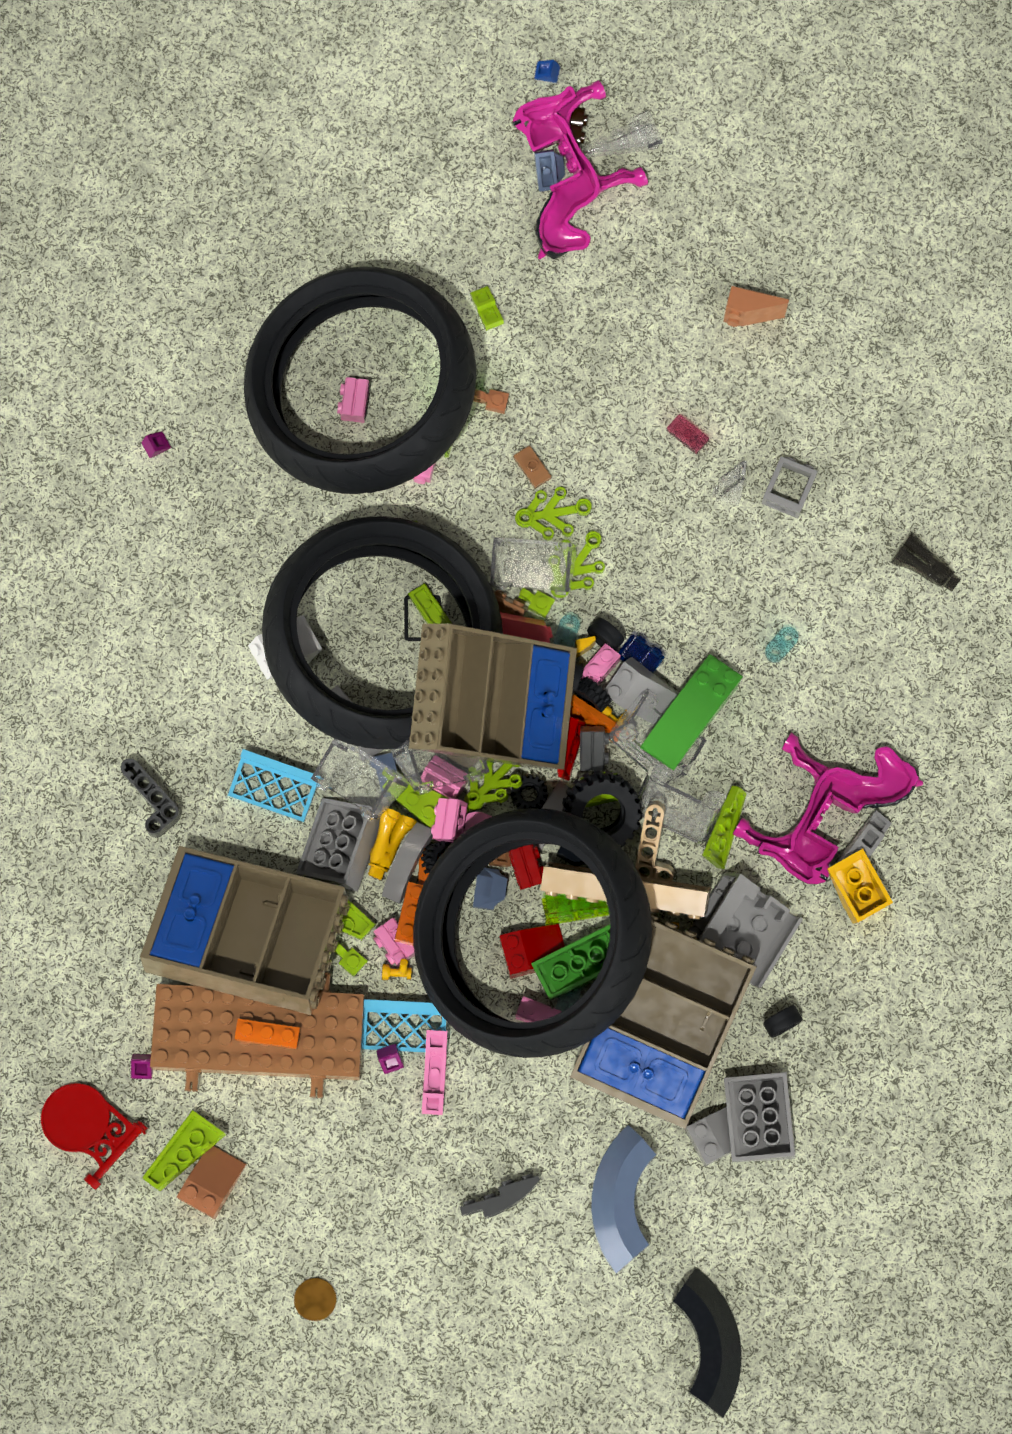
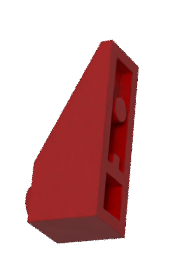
[557,717,586,781]

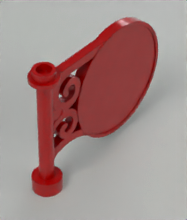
[41,1083,148,1190]

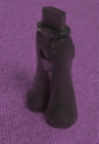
[890,532,961,592]

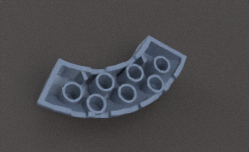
[591,1125,656,1274]

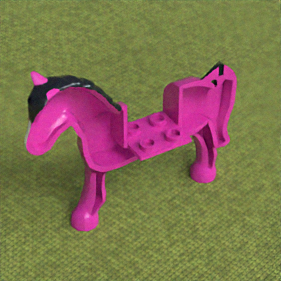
[513,80,648,259]
[733,732,923,885]

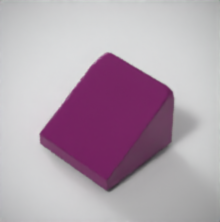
[141,431,171,458]
[376,1044,404,1074]
[131,1054,152,1079]

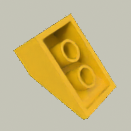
[827,849,893,924]

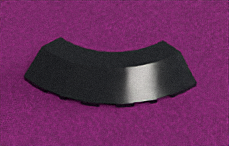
[672,1268,741,1418]

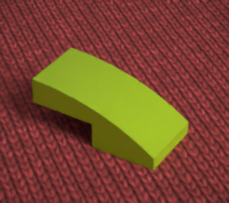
[470,286,504,331]

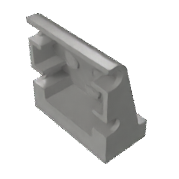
[689,873,803,988]

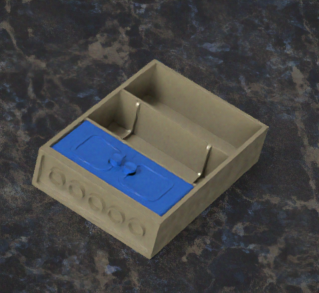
[409,624,577,770]
[140,846,350,1015]
[570,913,757,1129]

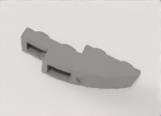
[829,810,892,876]

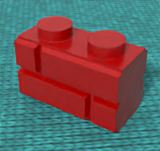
[508,845,543,890]

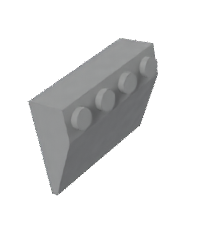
[296,798,380,892]
[724,1072,795,1162]

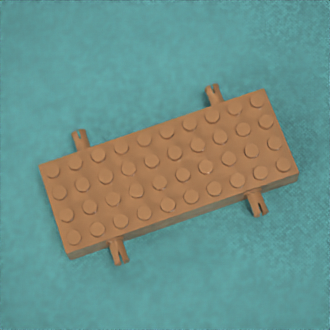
[150,972,365,1098]

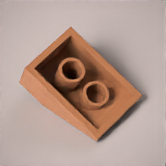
[723,286,789,327]
[177,1146,247,1220]

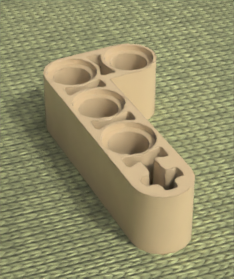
[635,801,675,881]

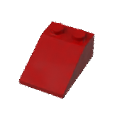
[499,924,565,979]

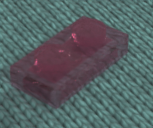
[666,414,710,455]

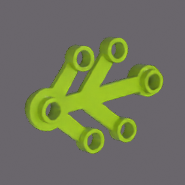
[515,487,592,540]
[549,531,605,598]
[464,760,522,810]

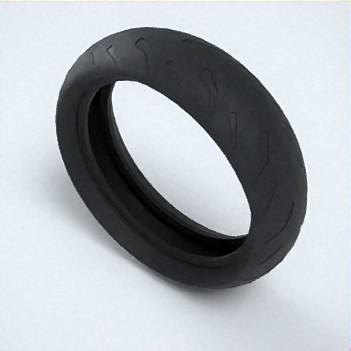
[244,267,476,494]
[262,516,503,749]
[413,808,652,1058]

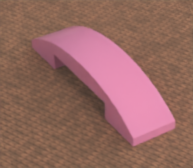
[422,1030,448,1115]

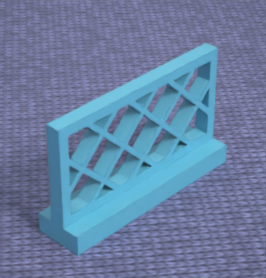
[227,749,321,822]
[362,999,446,1052]

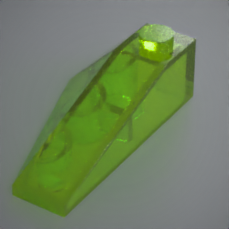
[541,895,609,926]

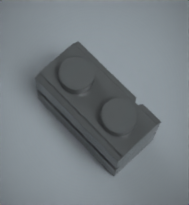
[580,726,609,771]

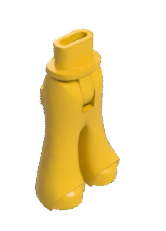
[368,807,416,880]

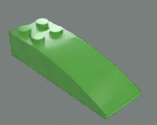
[640,654,743,771]
[531,924,610,1001]

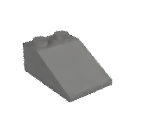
[604,657,678,725]
[685,1107,731,1167]

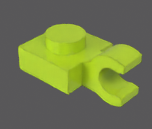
[518,588,555,618]
[335,943,368,977]

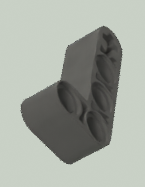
[121,758,181,838]

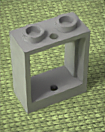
[761,456,818,518]

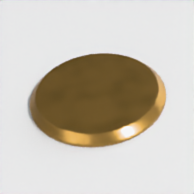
[294,1278,336,1321]

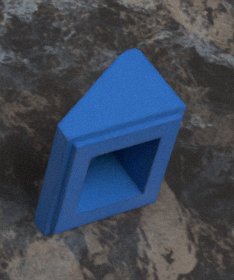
[534,60,560,83]

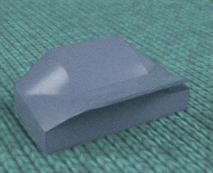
[534,150,565,192]
[473,868,508,910]

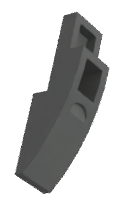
[460,1174,540,1219]

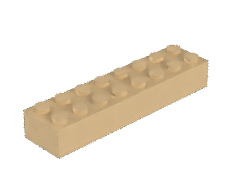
[540,862,711,919]

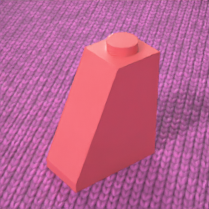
[500,612,553,643]

